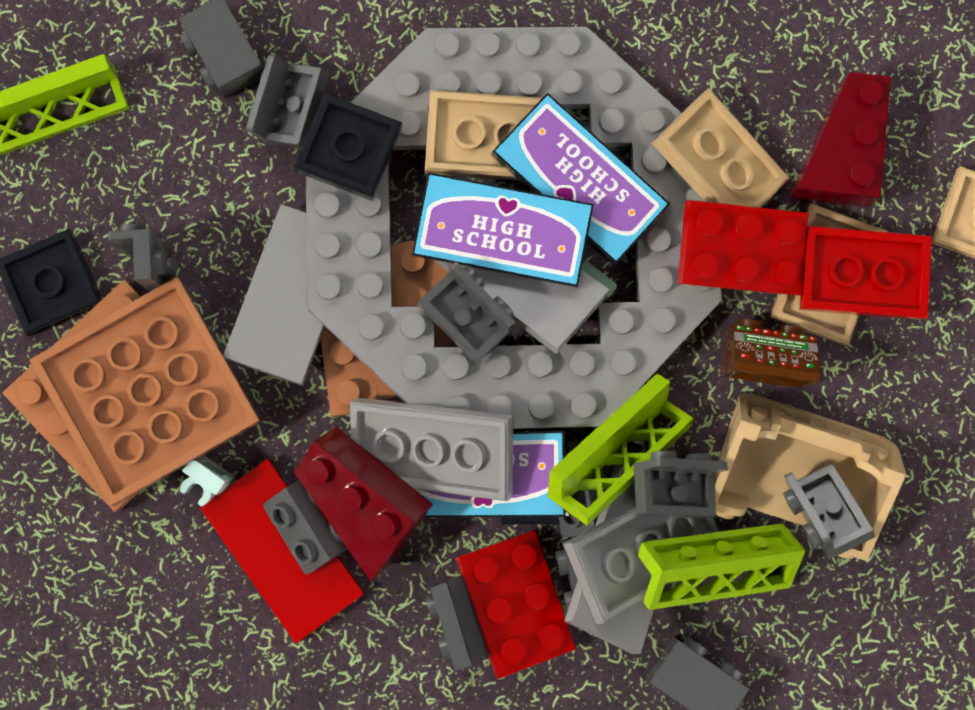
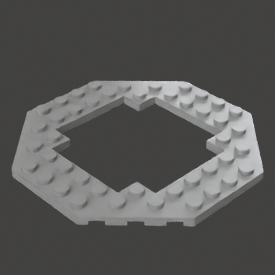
[306,27,722,430]

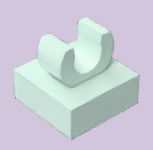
[180,455,236,506]

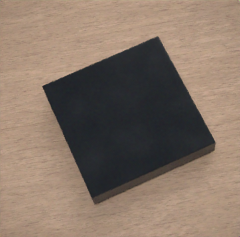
[294,93,402,201]
[0,228,102,336]

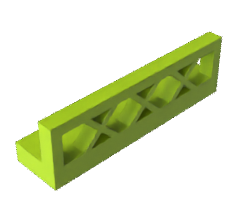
[0,54,129,156]
[547,373,694,526]
[638,523,806,610]

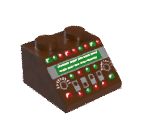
[721,319,821,389]

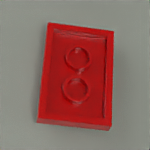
[677,200,809,296]
[799,226,932,320]
[455,530,576,679]

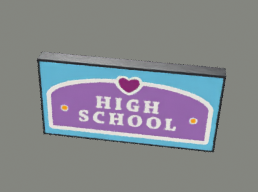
[491,93,670,266]
[412,172,594,288]
[415,431,569,518]

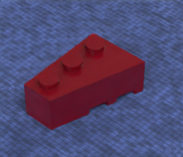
[788,72,891,207]
[294,426,433,582]

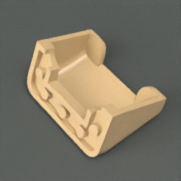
[714,393,907,561]

